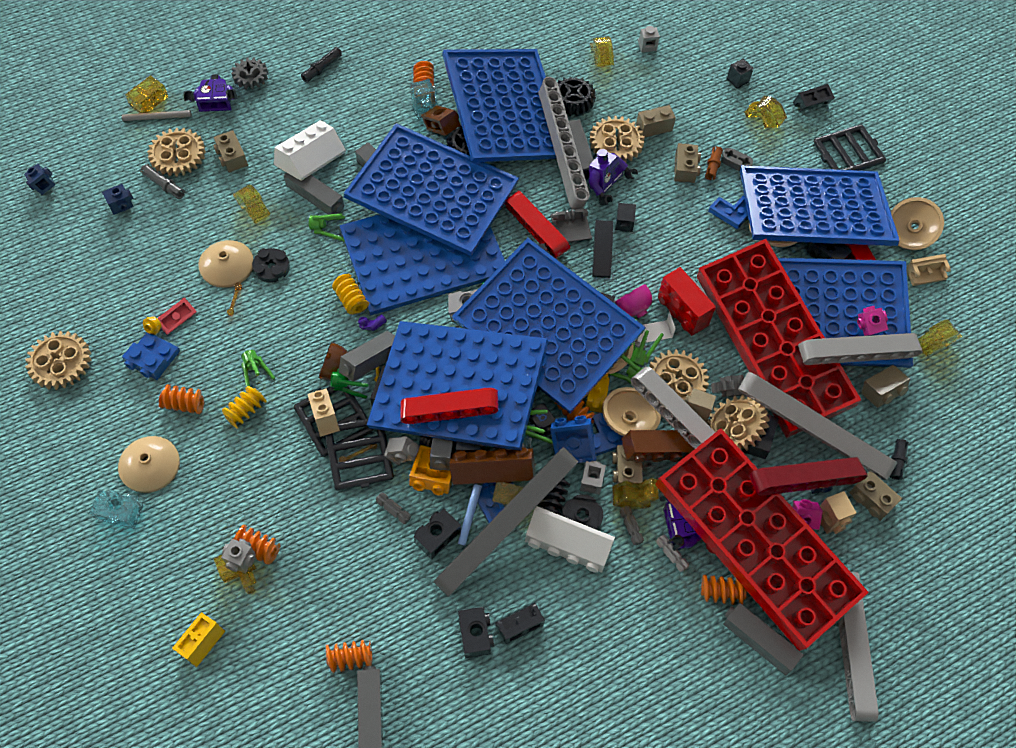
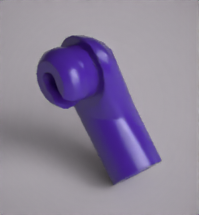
[358,314,387,331]

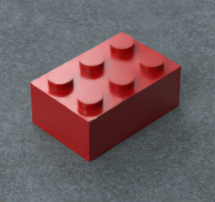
[658,267,716,336]

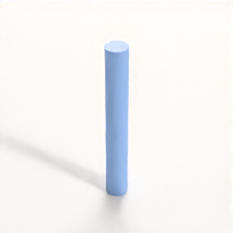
[457,484,482,546]

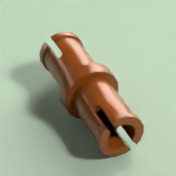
[705,146,723,180]

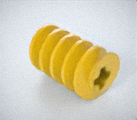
[332,274,369,315]
[222,386,267,429]

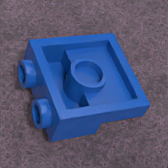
[122,333,180,380]
[550,416,597,463]

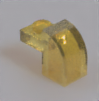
[590,36,614,67]
[744,96,787,128]
[232,184,270,224]
[918,319,962,357]
[612,478,659,509]
[492,482,524,504]
[213,555,257,594]

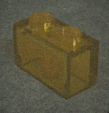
[125,75,168,113]

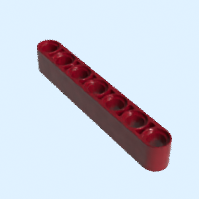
[749,457,868,496]

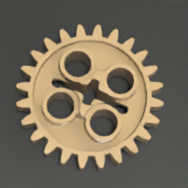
[589,116,645,163]
[147,128,206,177]
[25,331,92,390]
[649,349,709,401]
[707,395,770,451]

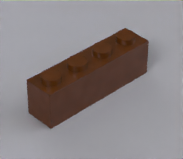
[622,430,694,463]
[449,447,535,485]

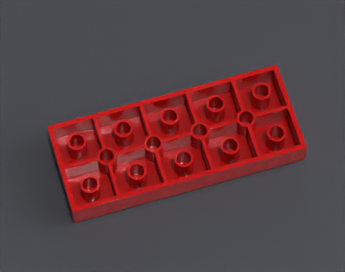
[697,239,861,438]
[655,428,869,651]

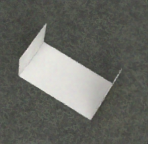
[636,311,675,343]

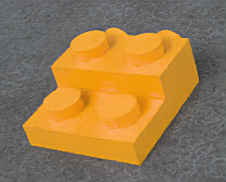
[409,445,452,496]

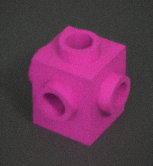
[857,306,888,336]
[792,499,823,530]

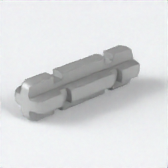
[656,535,689,572]

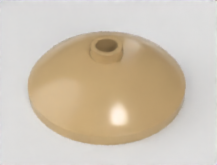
[891,197,944,250]
[199,240,254,288]
[603,387,661,436]
[118,436,180,493]

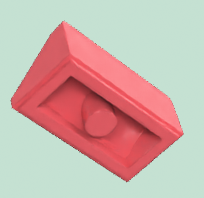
[157,297,197,335]

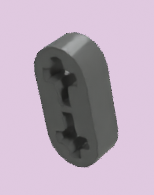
[721,148,753,171]

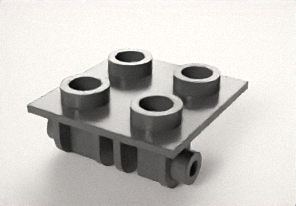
[550,208,592,242]

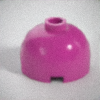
[615,284,652,318]

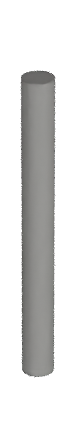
[122,110,192,121]

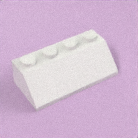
[274,121,346,181]
[525,506,615,573]

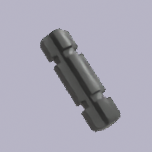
[376,492,411,524]
[620,506,644,545]

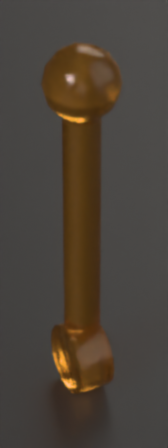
[227,283,242,316]
[339,444,378,462]

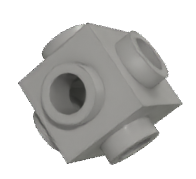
[221,539,256,574]

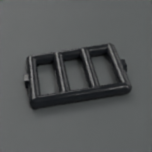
[813,124,886,171]
[294,385,374,457]
[325,418,394,491]

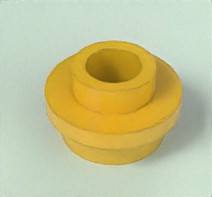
[143,317,162,335]

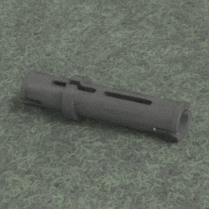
[140,164,185,199]

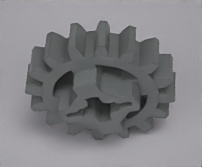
[231,57,269,90]
[711,375,744,397]

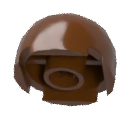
[318,342,348,381]

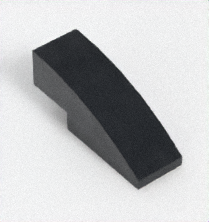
[592,220,613,278]

